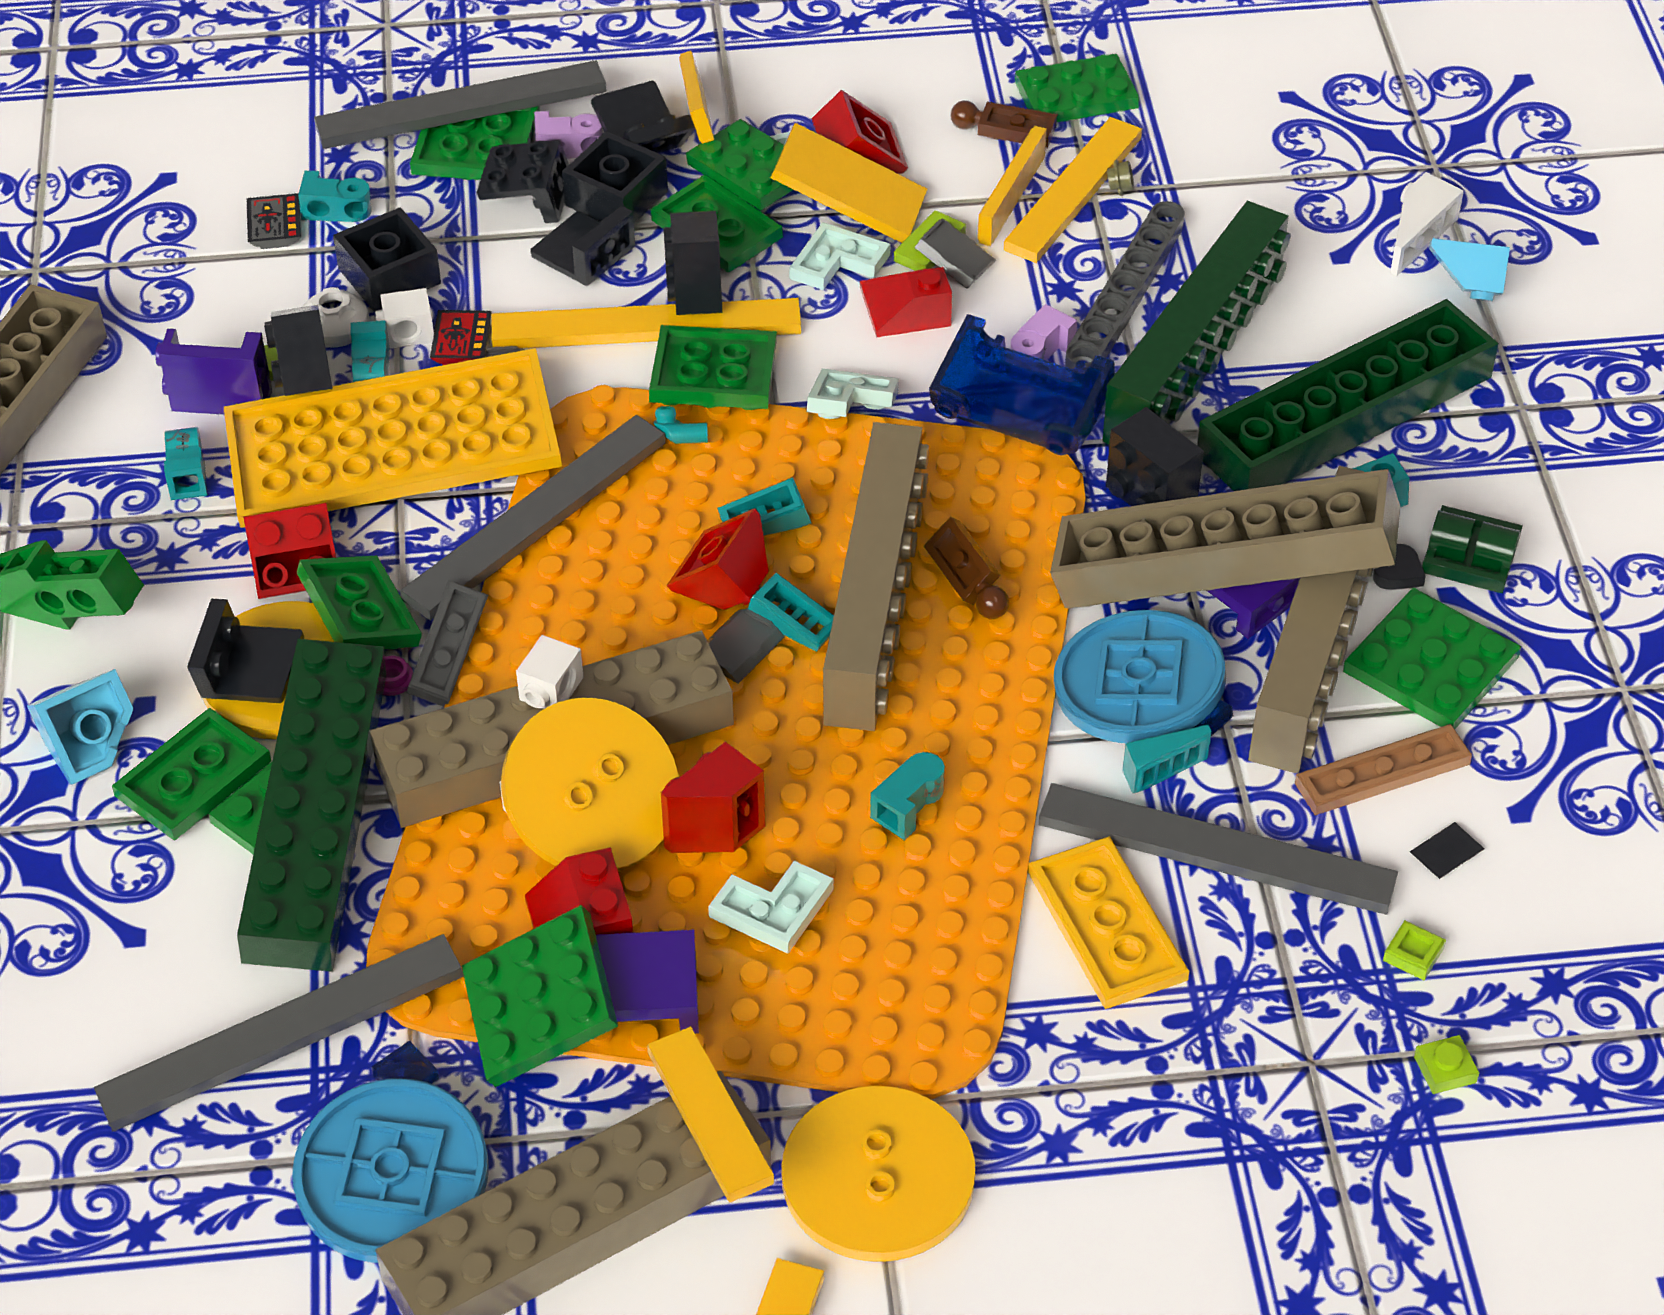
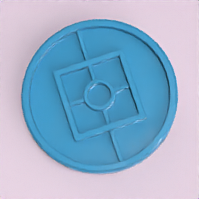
[1054,610,1226,743]
[292,1078,489,1263]

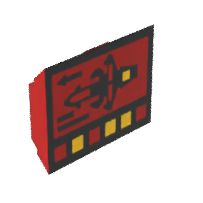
[430,310,492,365]

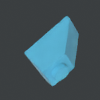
[1429,238,1510,301]
[27,669,133,785]

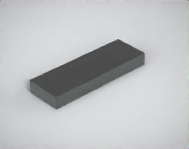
[406,580,488,707]

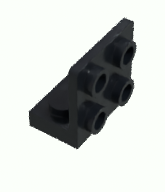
[591,80,695,153]
[476,140,569,223]
[530,206,635,286]
[187,598,304,703]

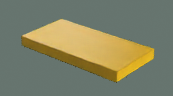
[771,123,927,243]
[1028,836,1190,1009]

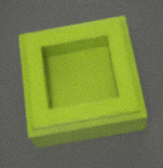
[1383,920,1446,981]

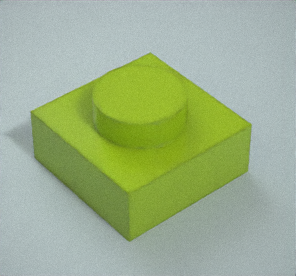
[1414,1035,1479,1094]

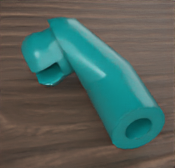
[653,406,708,444]

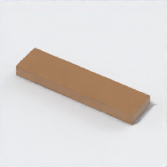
[1295,724,1472,815]

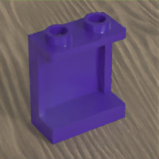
[155,328,272,415]
[1207,578,1300,639]
[596,930,699,1034]

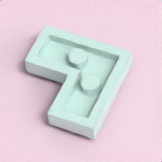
[789,222,890,290]
[807,368,899,419]
[708,861,834,954]

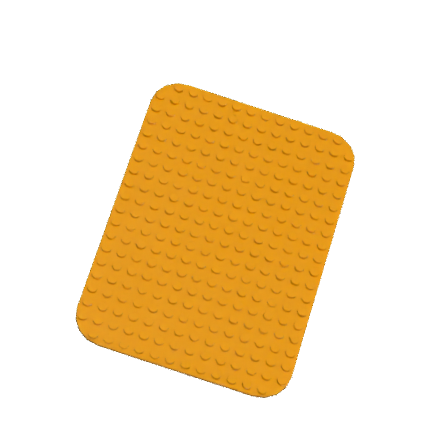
[366,385,1086,1099]

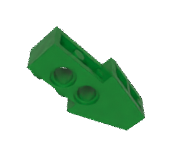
[0,540,144,630]

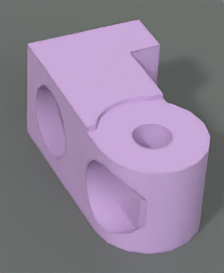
[534,111,603,159]
[1010,304,1077,377]

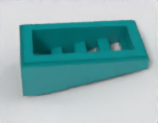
[717,478,811,536]
[748,573,834,652]
[1122,725,1211,794]

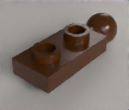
[950,100,1057,148]
[924,517,1009,619]

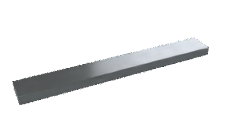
[314,60,607,149]
[400,415,665,621]
[1038,783,1398,915]
[94,934,464,1132]

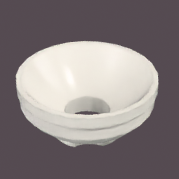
[302,288,370,348]

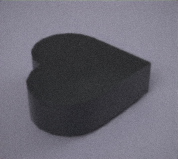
[1373,544,1426,590]

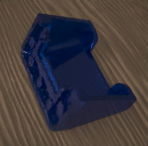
[929,314,1115,455]

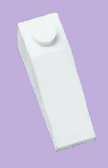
[1390,172,1464,277]

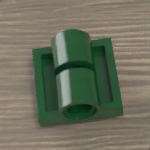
[1422,505,1523,594]

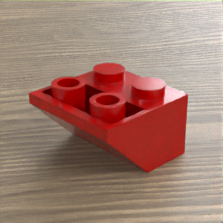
[243,503,336,599]
[661,741,765,853]

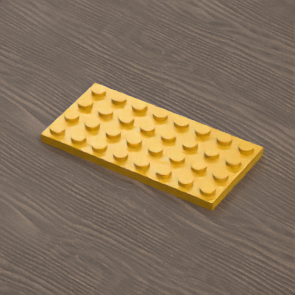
[224,348,562,528]

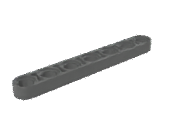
[1065,201,1185,379]

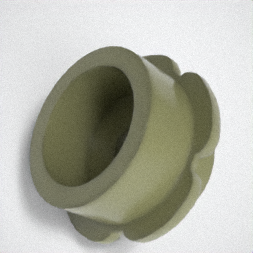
[1107,160,1134,196]

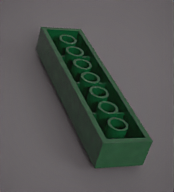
[1102,200,1291,444]
[1197,299,1499,491]
[237,639,386,972]

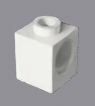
[375,288,434,349]
[516,635,583,709]

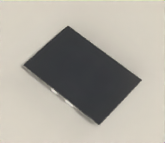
[1410,822,1485,879]

